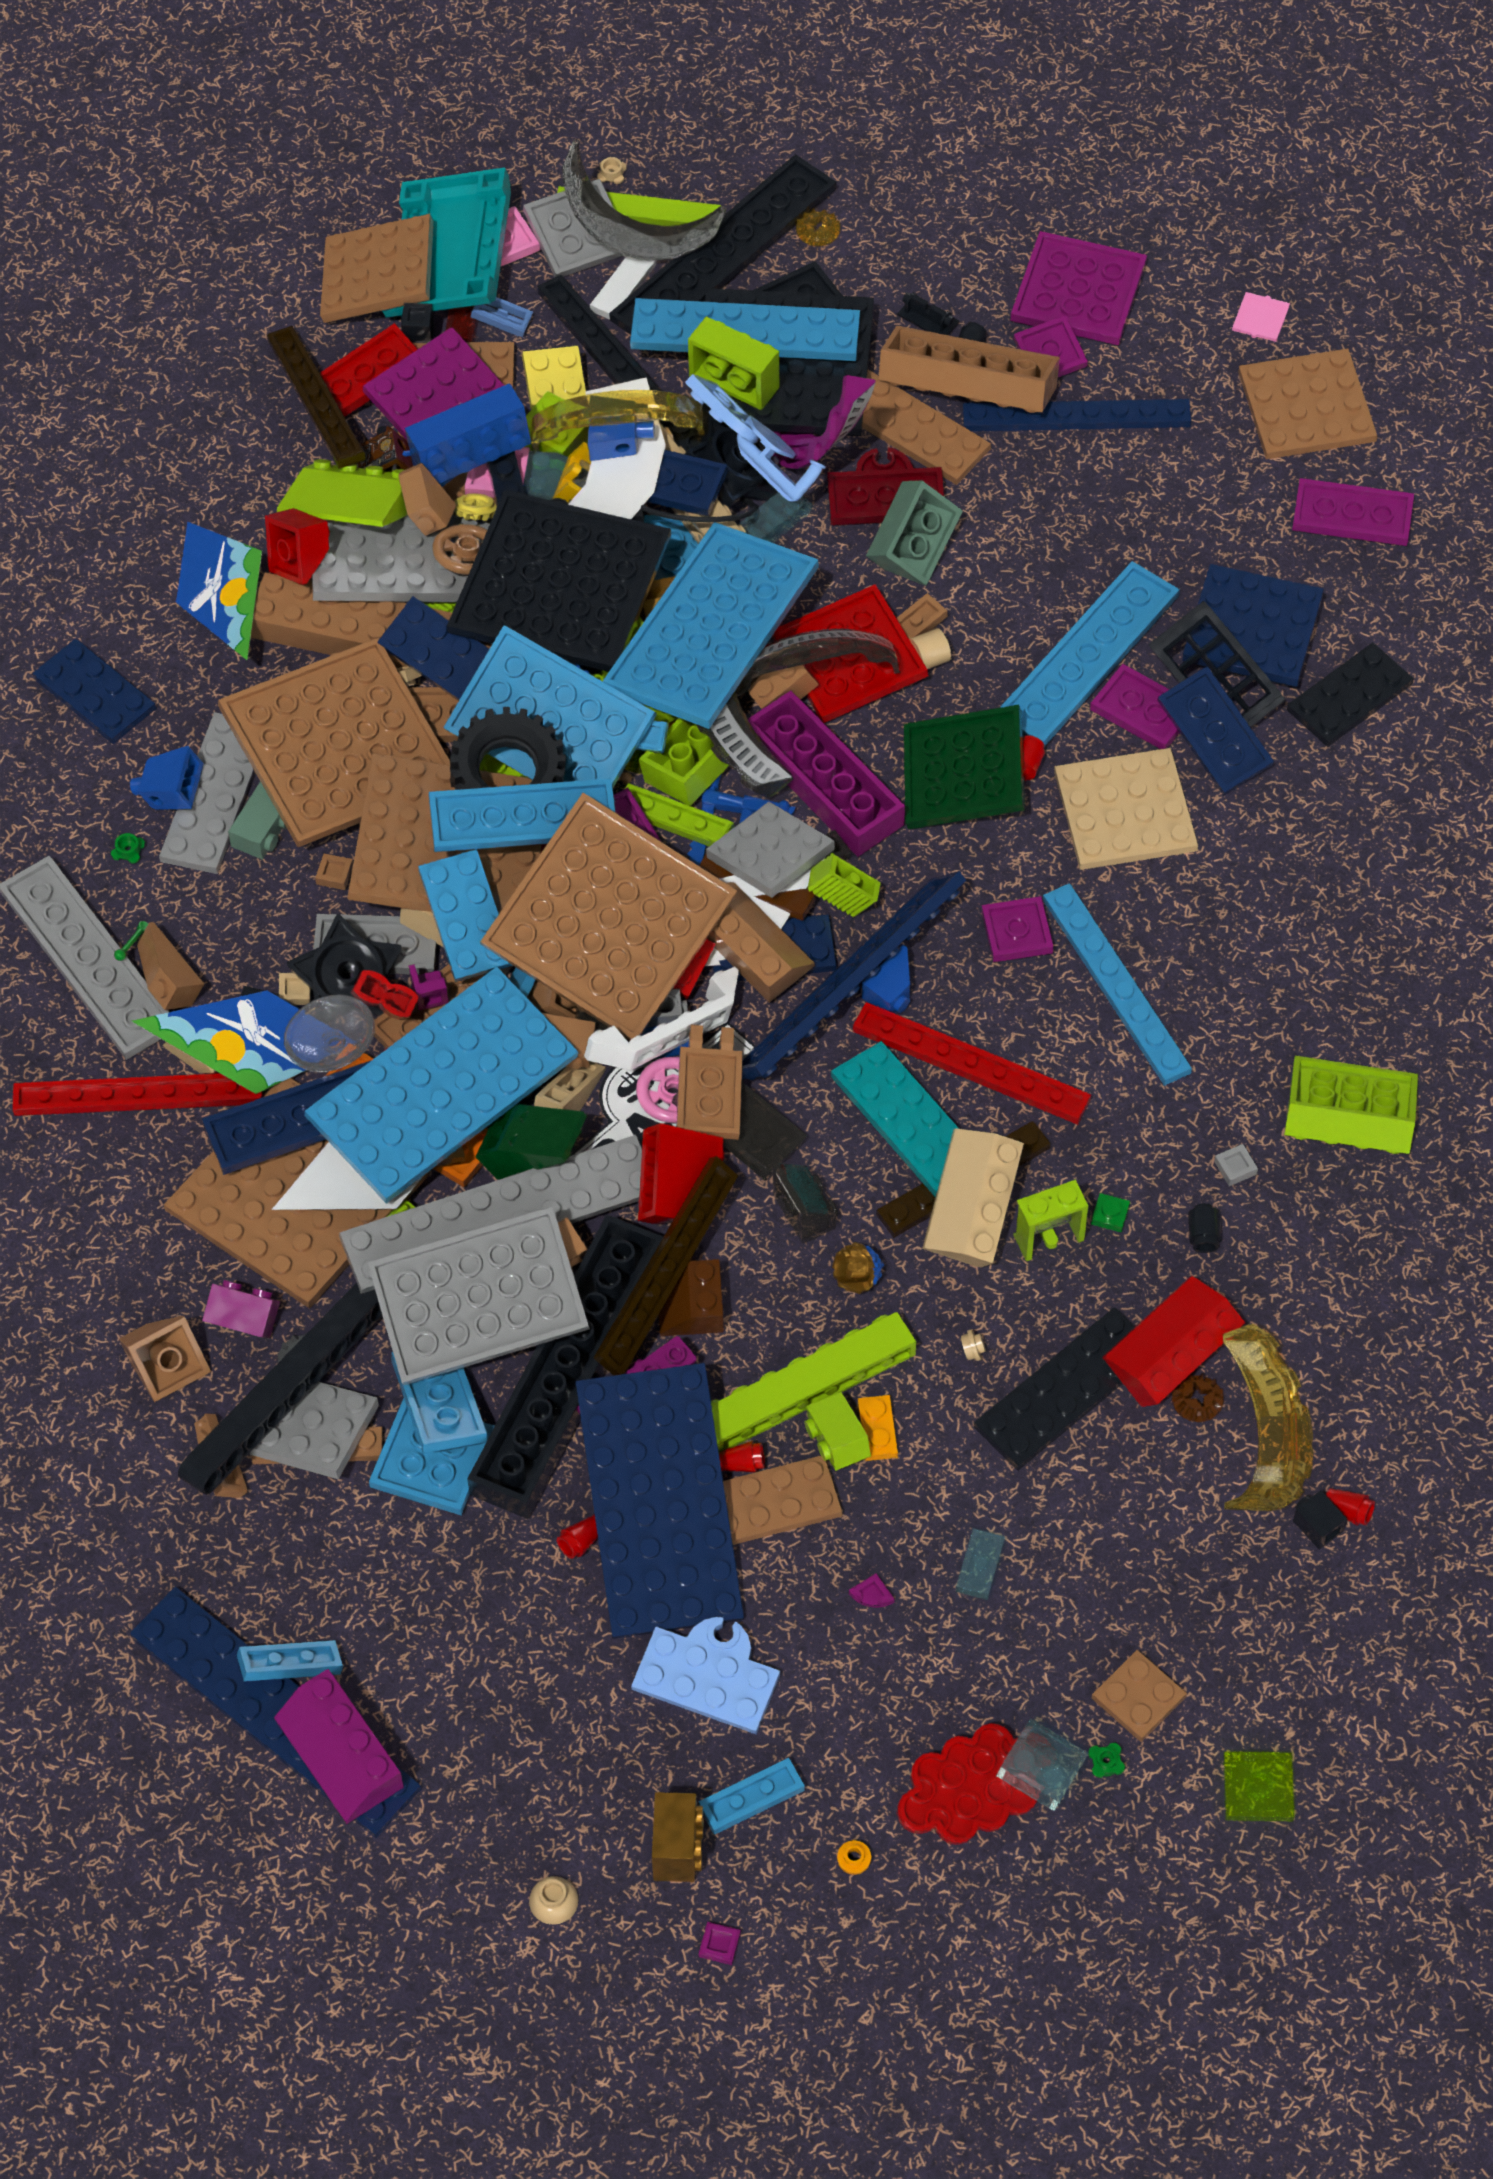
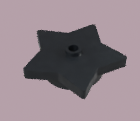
[685,416,781,507]
[287,914,402,1025]

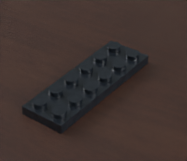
[974,1307,1135,1471]

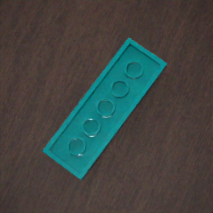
[831,1041,959,1198]

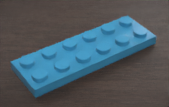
[429,778,615,852]

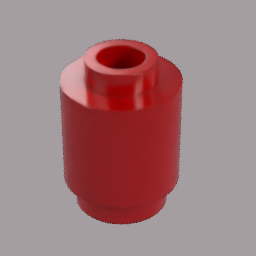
[1023,735,1045,781]

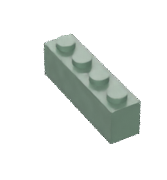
[228,782,287,860]

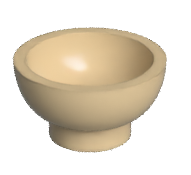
[529,1876,579,1924]

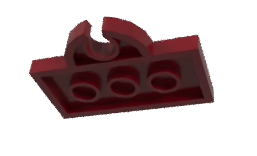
[827,447,944,525]

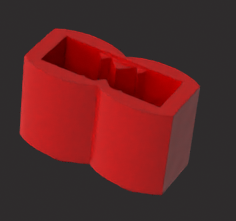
[351,970,419,1020]

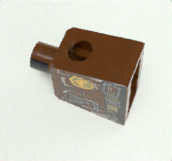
[356,426,413,472]

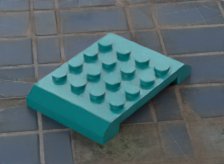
[382,167,511,318]

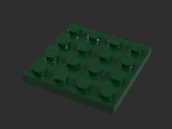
[904,704,1025,829]

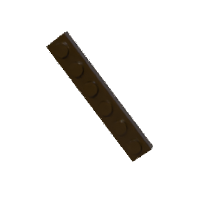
[876,1121,1051,1238]

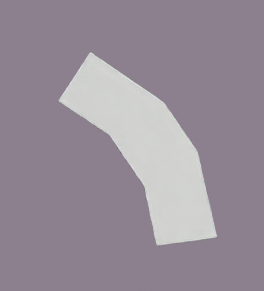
[568,378,666,519]

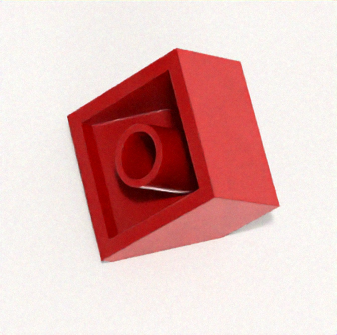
[265,508,330,585]

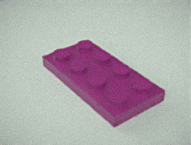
[1292,478,1414,546]

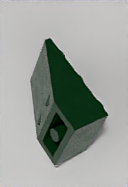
[475,1104,587,1180]

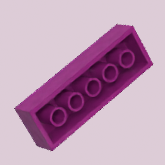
[745,690,905,857]

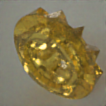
[796,208,840,246]

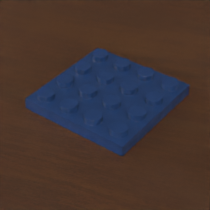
[1182,564,1324,687]

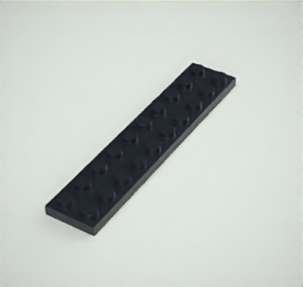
[609,154,836,335]

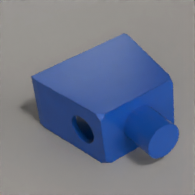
[588,399,655,461]
[130,746,204,810]

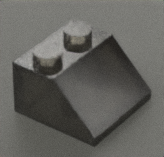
[773,1163,838,1244]

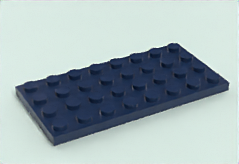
[576,1363,744,1639]

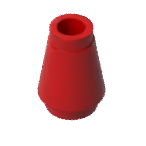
[718,1440,765,1473]
[1326,1488,1375,1526]
[557,1514,598,1559]

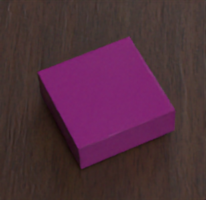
[698,1922,741,1965]

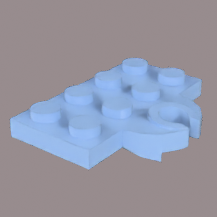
[631,1617,780,1735]

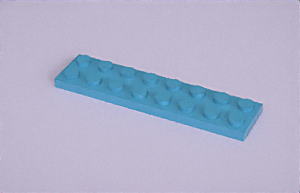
[630,298,860,361]
[1001,561,1180,747]

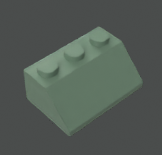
[866,480,963,586]

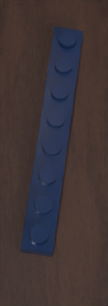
[963,399,1191,432]

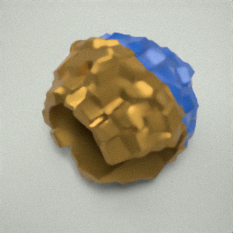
[832,1242,884,1294]

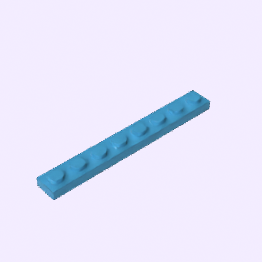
[1043,883,1192,1086]

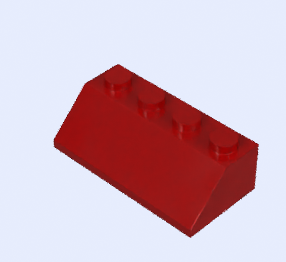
[1102,1276,1245,1407]

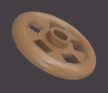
[432,524,487,575]

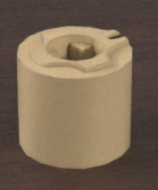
[909,628,951,669]

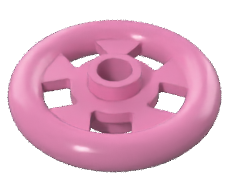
[636,1057,679,1123]

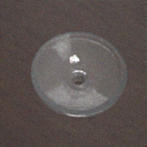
[284,995,375,1072]

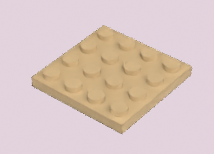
[1054,748,1198,870]

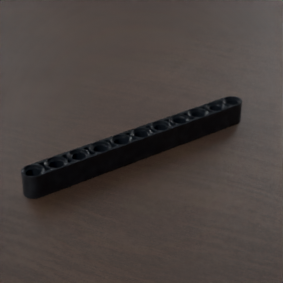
[178,1283,382,1495]

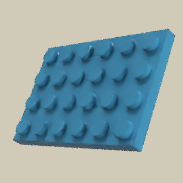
[443,625,657,789]

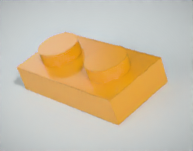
[858,1395,898,1461]

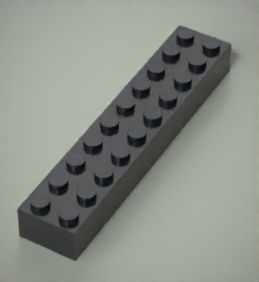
[467,1214,663,1519]

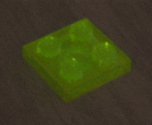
[1223,1752,1295,1822]

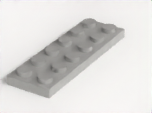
[159,712,255,874]

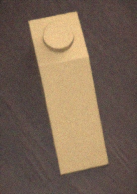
[534,1061,606,1111]

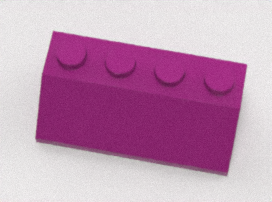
[274,1669,404,1824]

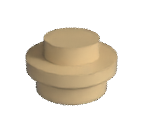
[961,1329,986,1361]

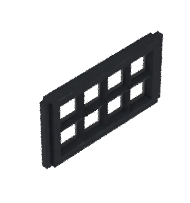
[1148,601,1286,728]

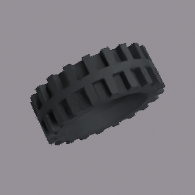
[450,707,566,790]

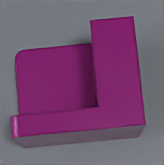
[408,964,449,1010]

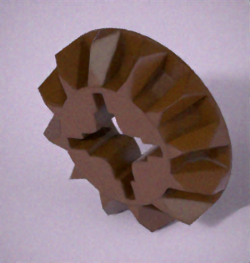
[1172,1373,1224,1422]

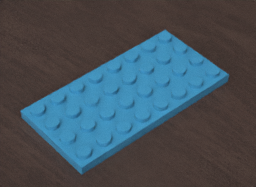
[602,522,819,729]
[305,966,578,1204]

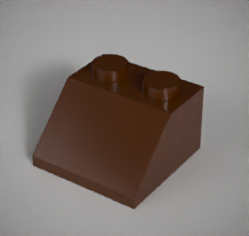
[659,1259,724,1336]

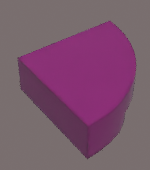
[849,1574,895,1608]

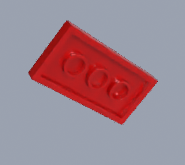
[320,323,418,417]

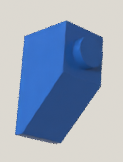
[862,944,910,1013]

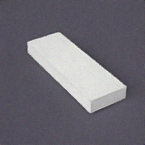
[590,252,656,320]

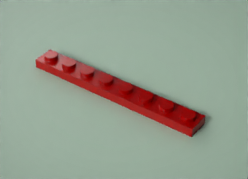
[853,1002,1091,1125]
[12,1073,263,1116]

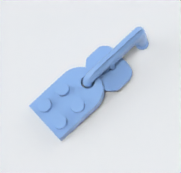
[685,374,826,502]

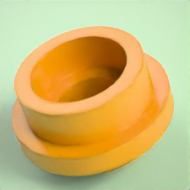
[837,1840,871,1875]

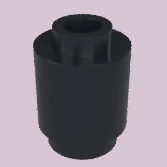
[1188,1203,1221,1253]

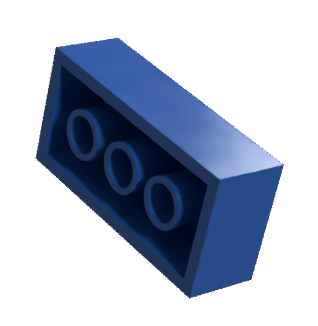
[405,383,531,484]

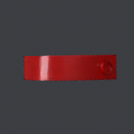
[638,1123,724,1224]

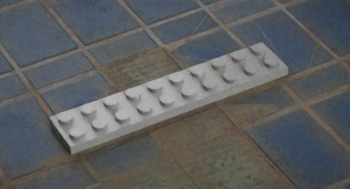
[339,1135,642,1294]

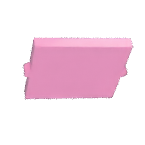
[1232,292,1290,342]

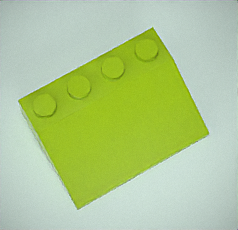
[277,459,407,527]
[1284,1056,1418,1154]

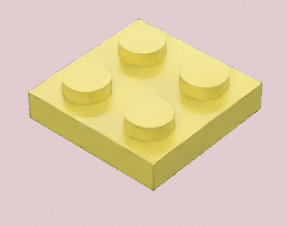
[522,346,587,409]

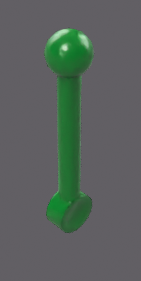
[114,921,148,961]

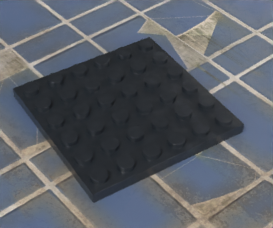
[691,288,874,436]
[447,489,671,672]

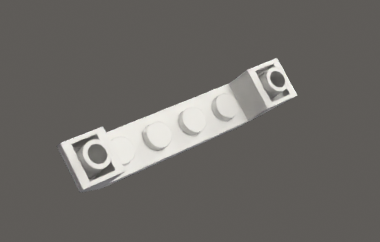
[584,966,739,1070]

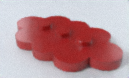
[897,1723,1052,1845]

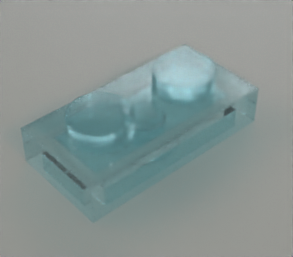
[956,1528,1005,1600]

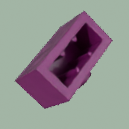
[202,1280,280,1338]

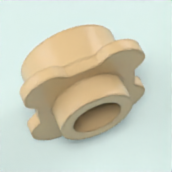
[597,157,627,184]

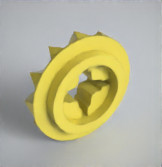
[454,493,497,521]

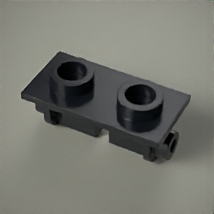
[897,292,959,335]

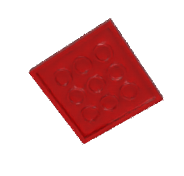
[772,584,928,723]

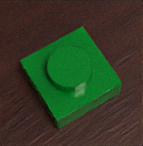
[1091,1193,1130,1233]

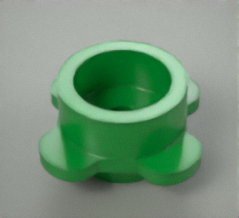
[111,833,145,864]
[1088,1743,1125,1778]

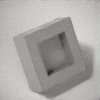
[1214,1144,1258,1186]

